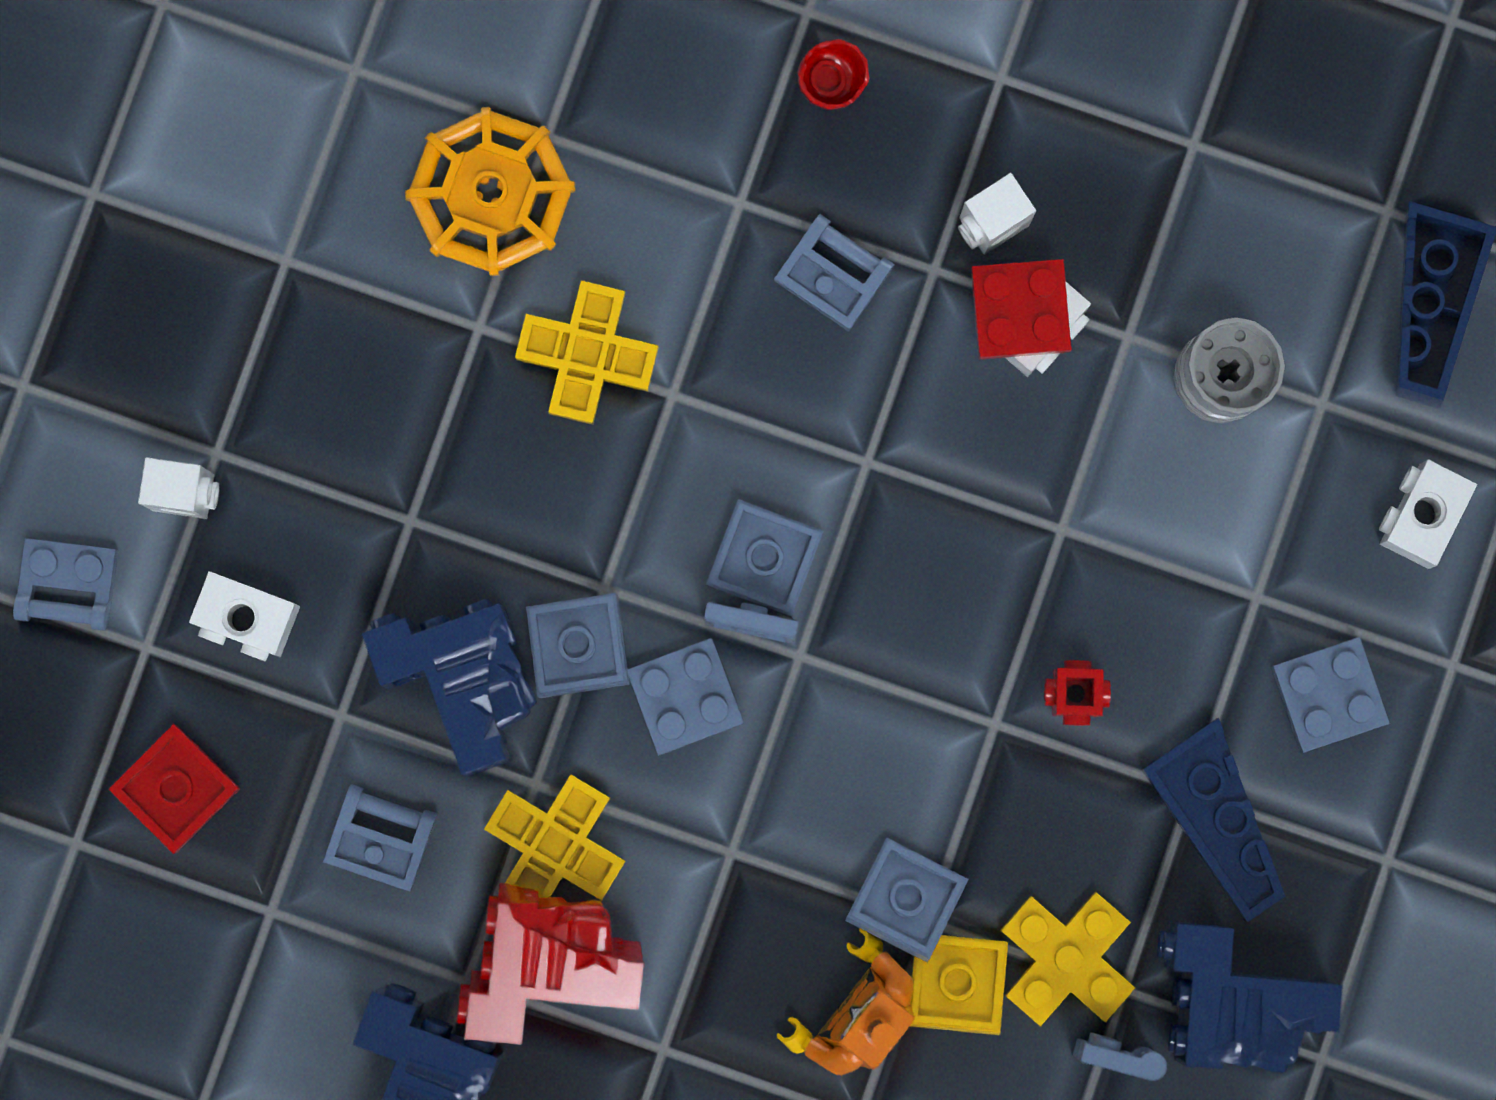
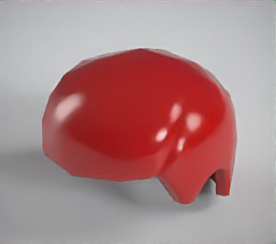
[797,39,870,110]

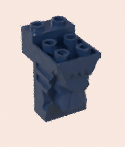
[361,599,537,777]
[1157,921,1343,1073]
[352,983,504,1100]

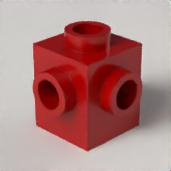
[1044,660,1111,726]

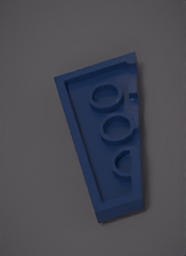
[1141,718,1285,922]

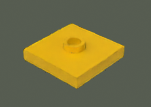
[910,935,1008,1035]

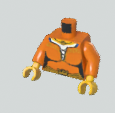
[777,928,915,1075]

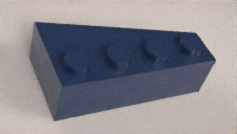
[1396,201,1496,409]

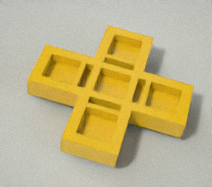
[515,280,659,425]
[484,774,626,901]
[1000,892,1135,1027]

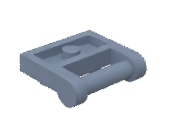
[774,214,895,331]
[13,538,118,631]
[323,784,438,892]
[1073,1033,1167,1080]

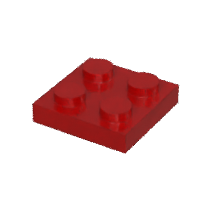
[971,259,1072,360]
[109,724,241,854]

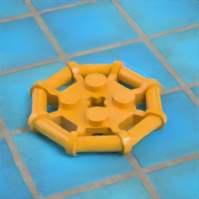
[405,107,576,276]

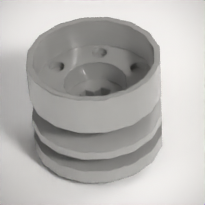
[1174,317,1285,424]

